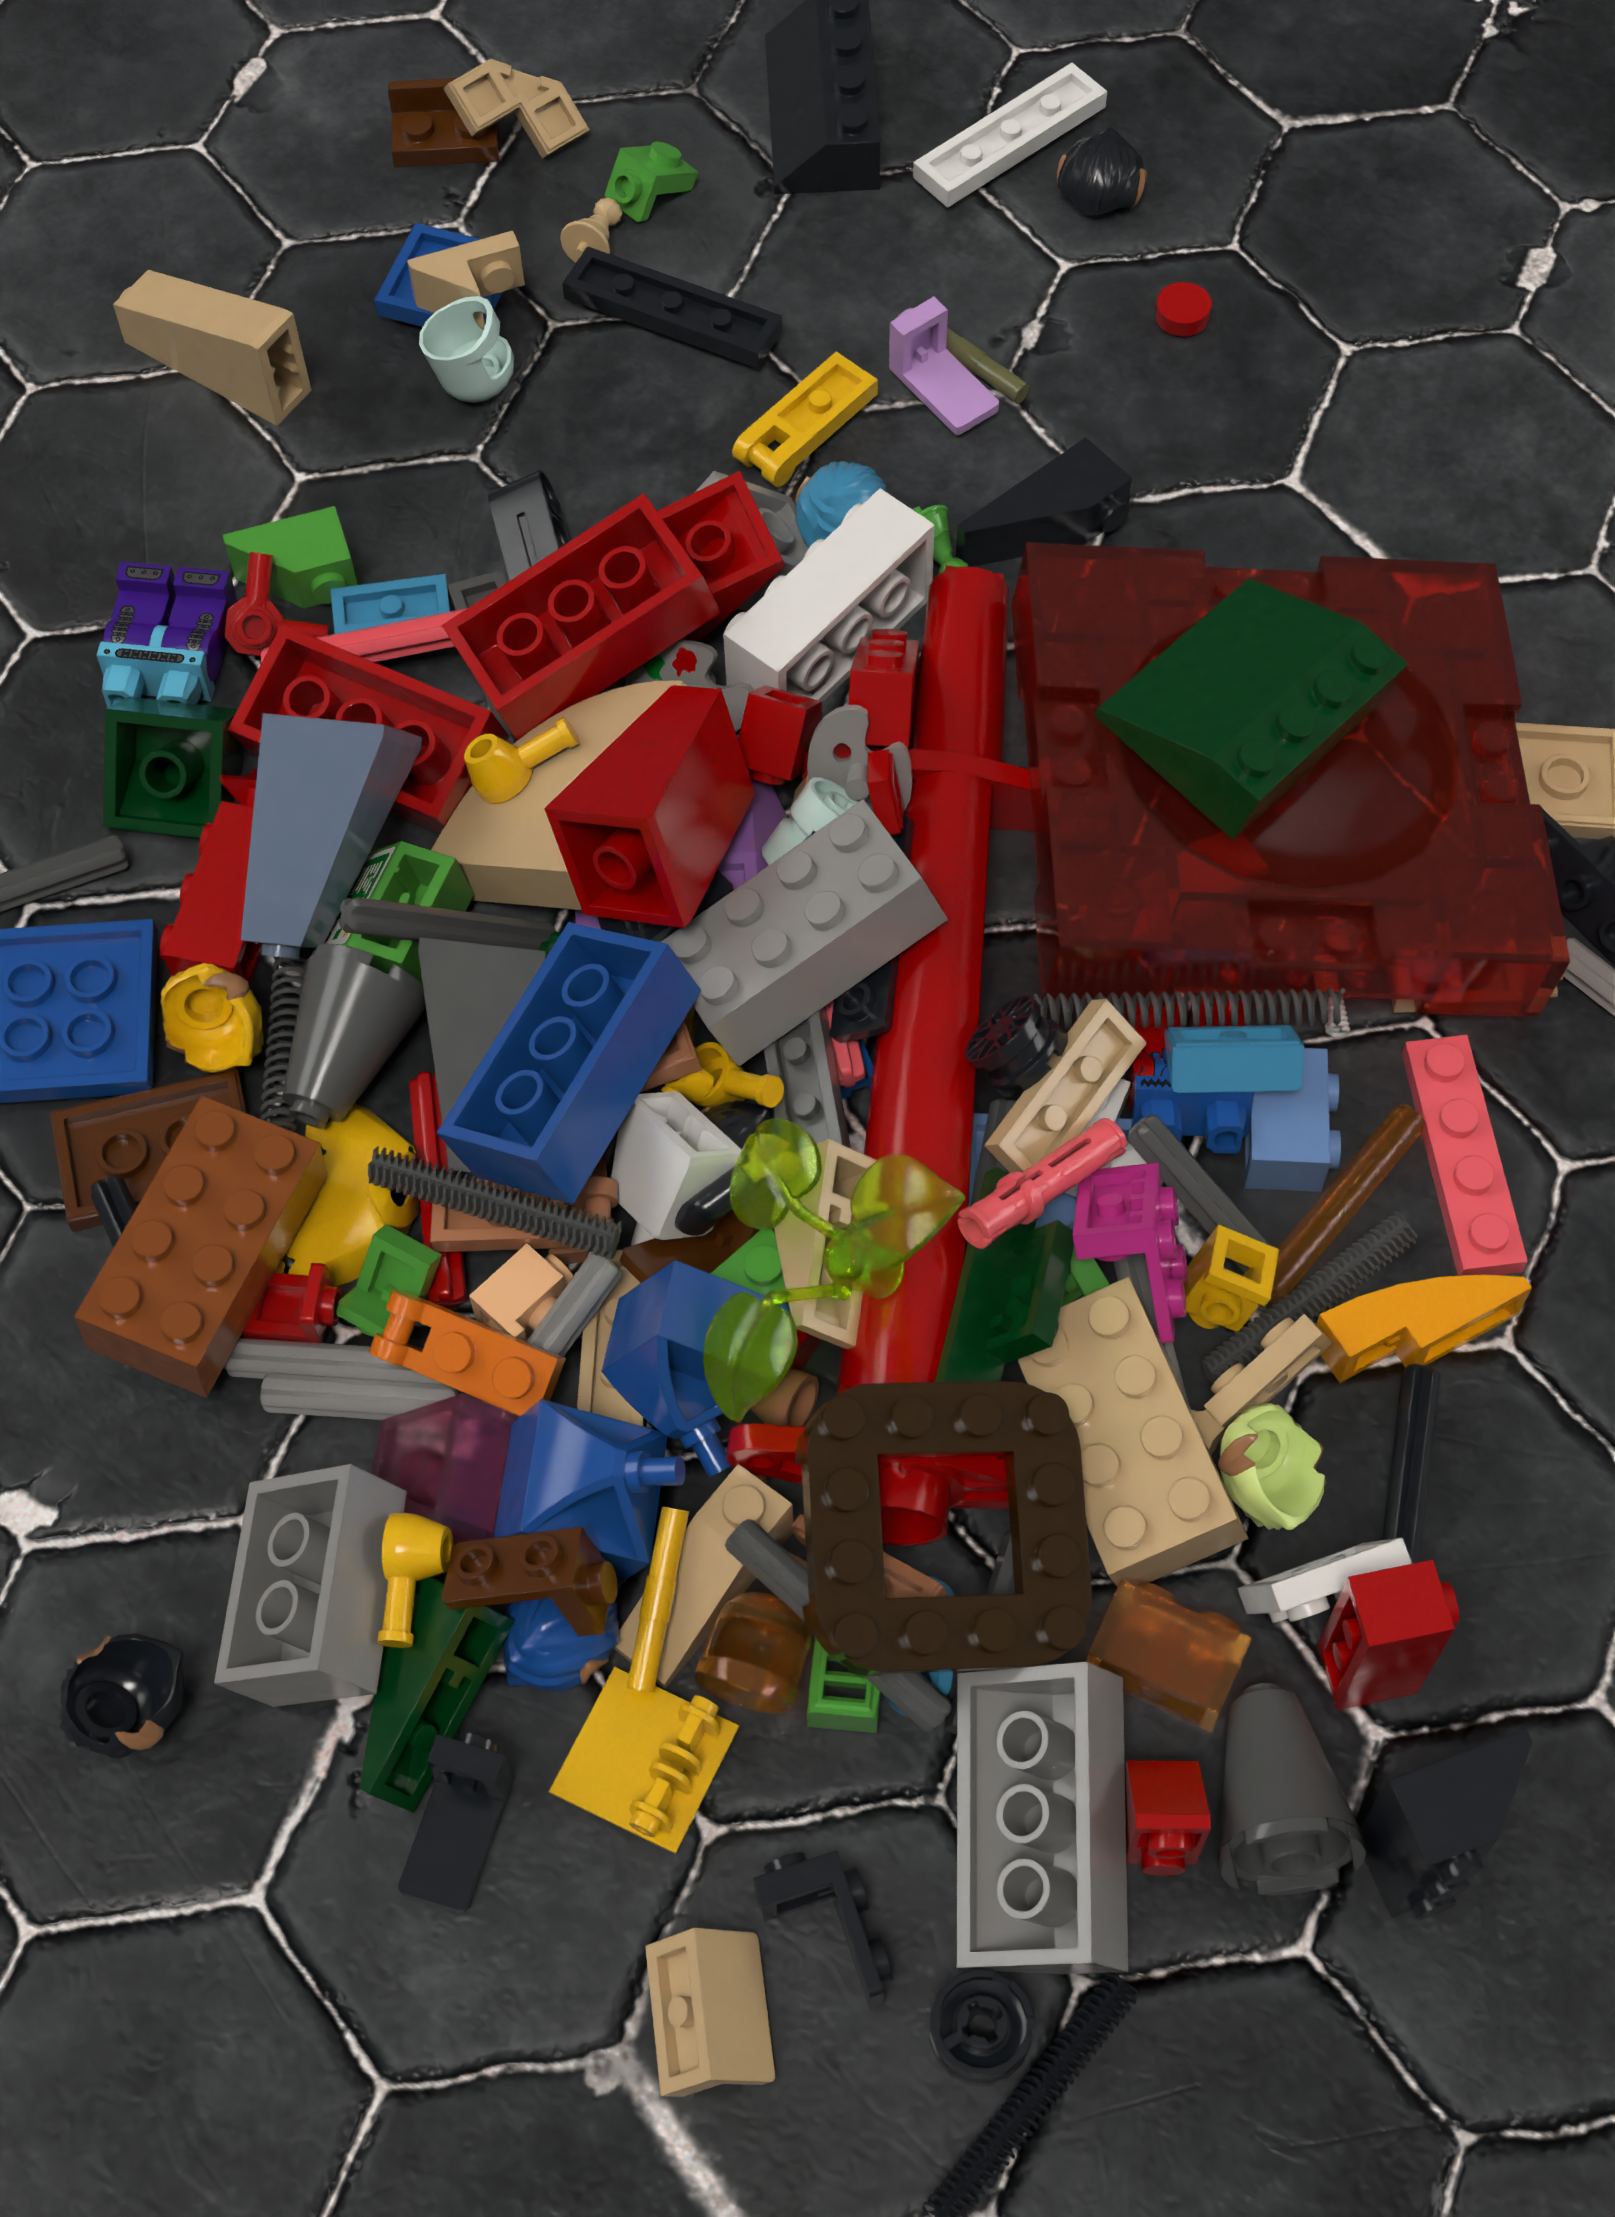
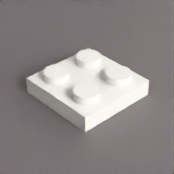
[1237,1537,1412,1623]

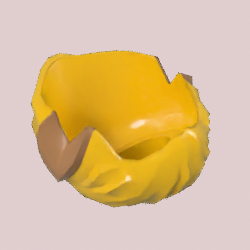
[161,963,264,1074]

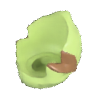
[1218,1403,1327,1530]

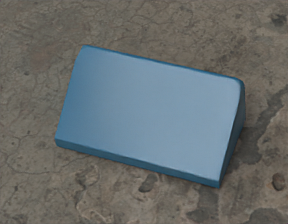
[1164,1025,1304,1093]

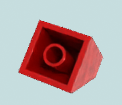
[544,685,755,928]

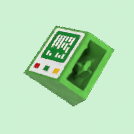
[314,841,474,985]

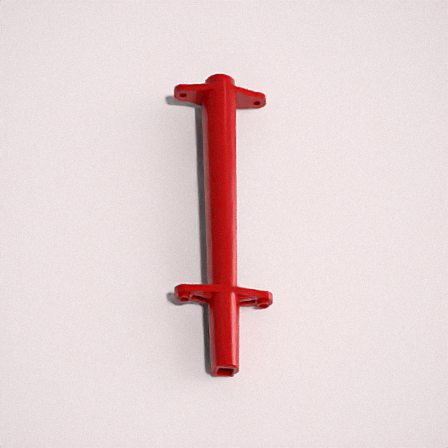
[726,565,1102,1546]

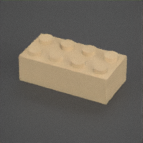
[1018,1277,1249,1594]

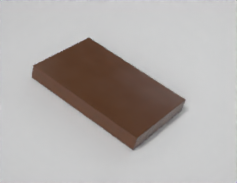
[50,1069,248,1232]

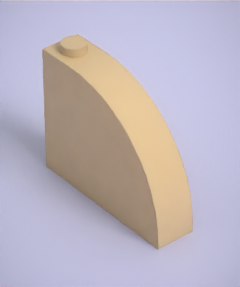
[431,680,686,910]

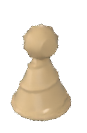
[560,197,623,263]

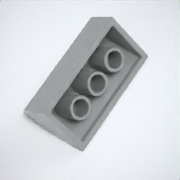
[957,1662,1128,1974]

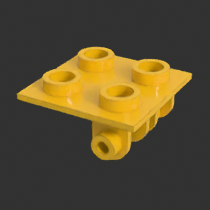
[549,1667,739,1854]

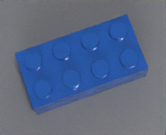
[437,922,701,1205]

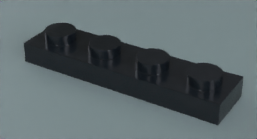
[562,246,783,369]

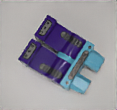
[96,561,238,707]

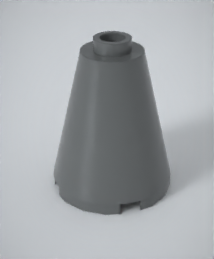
[282,943,426,1128]
[1218,1683,1367,1896]

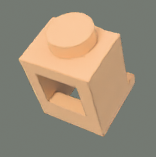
[469,1243,573,1341]

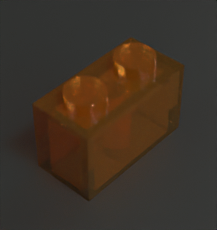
[1086,1579,1252,1733]

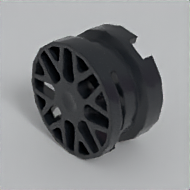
[965,995,1068,1097]

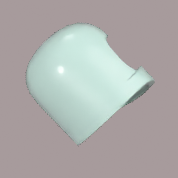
[419,296,514,403]

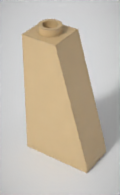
[113,270,312,426]

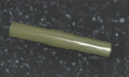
[946,327,1030,404]

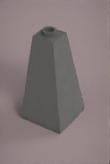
[418,937,548,1181]

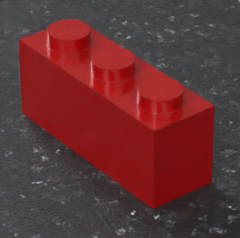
[849,629,920,747]
[160,801,262,988]
[1317,1559,1459,1711]

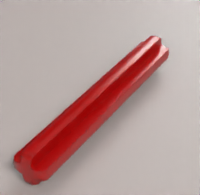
[409,1071,467,1309]

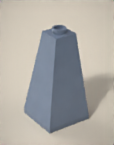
[241,713,422,959]

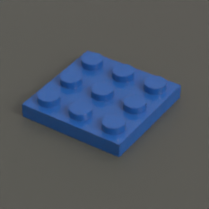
[0,919,159,1103]

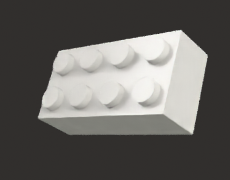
[723,488,934,703]

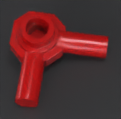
[224,552,328,656]

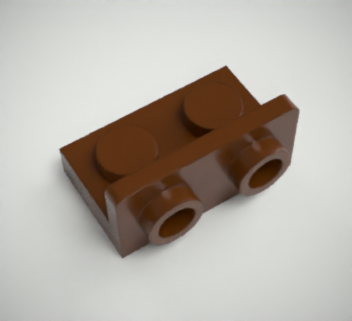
[388,78,499,167]

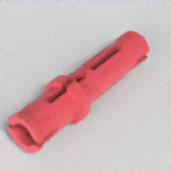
[957,1118,1127,1249]

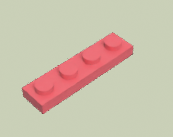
[1401,1035,1528,1276]

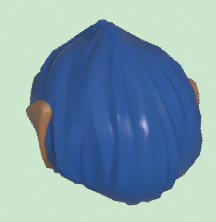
[503,1598,620,1692]

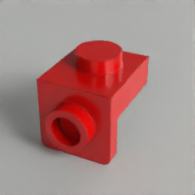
[242,1262,342,1343]

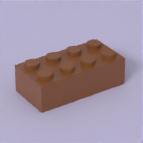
[74,1096,327,1398]

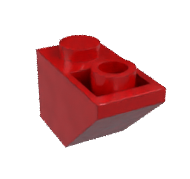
[738,685,822,785]
[1125,1760,1211,1876]

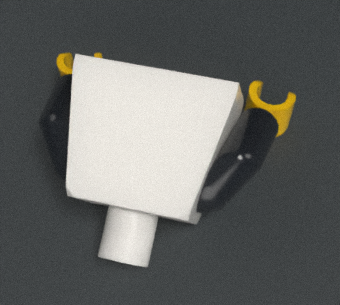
[611,1067,802,1245]

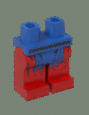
[1124,996,1254,1154]

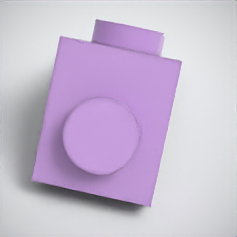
[889,297,999,435]

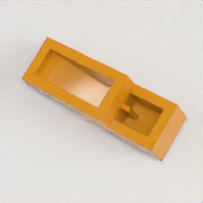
[1316,1274,1532,1383]

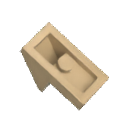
[407,230,525,329]

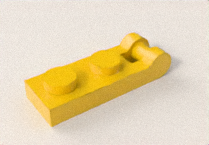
[732,351,878,487]

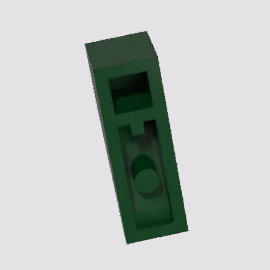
[359,1577,515,1813]

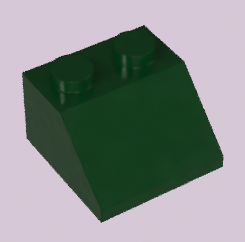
[103,697,243,838]

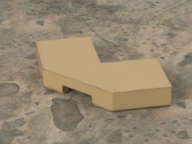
[443,59,589,159]

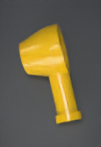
[464,717,580,804]
[692,1042,784,1108]
[377,1512,453,1648]

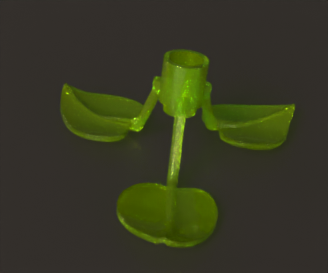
[703,1118,965,1423]

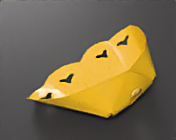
[275,1104,419,1287]

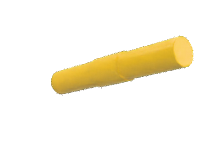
[627,1506,689,1693]

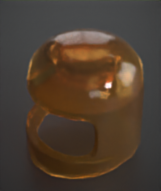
[695,1592,811,1714]

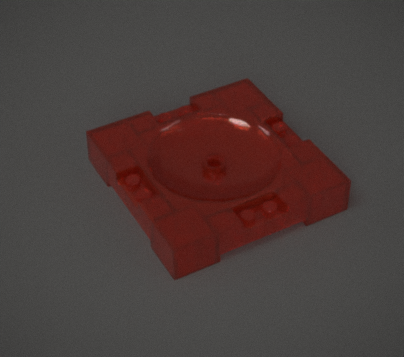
[1011,542,1570,1017]

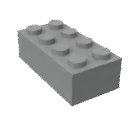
[661,799,948,1067]

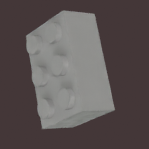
[214,1464,407,1707]

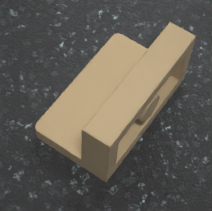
[645,1928,775,2097]

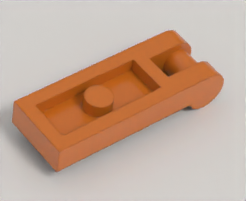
[369,1289,566,1416]

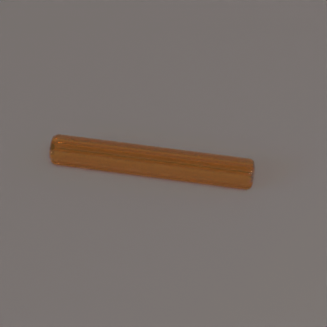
[1270,1104,1425,1303]

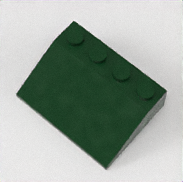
[1094,578,1409,840]

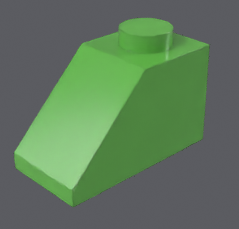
[223,506,358,609]

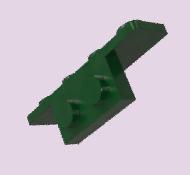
[935,1167,1074,1382]

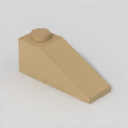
[772,1139,881,1350]
[614,1464,793,1689]

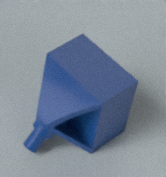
[601,1260,792,1478]
[494,1399,686,1584]

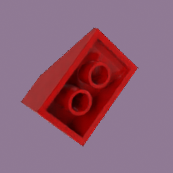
[657,471,785,642]

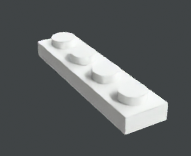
[913,63,1107,208]

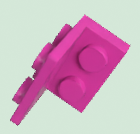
[1073,1162,1188,1343]

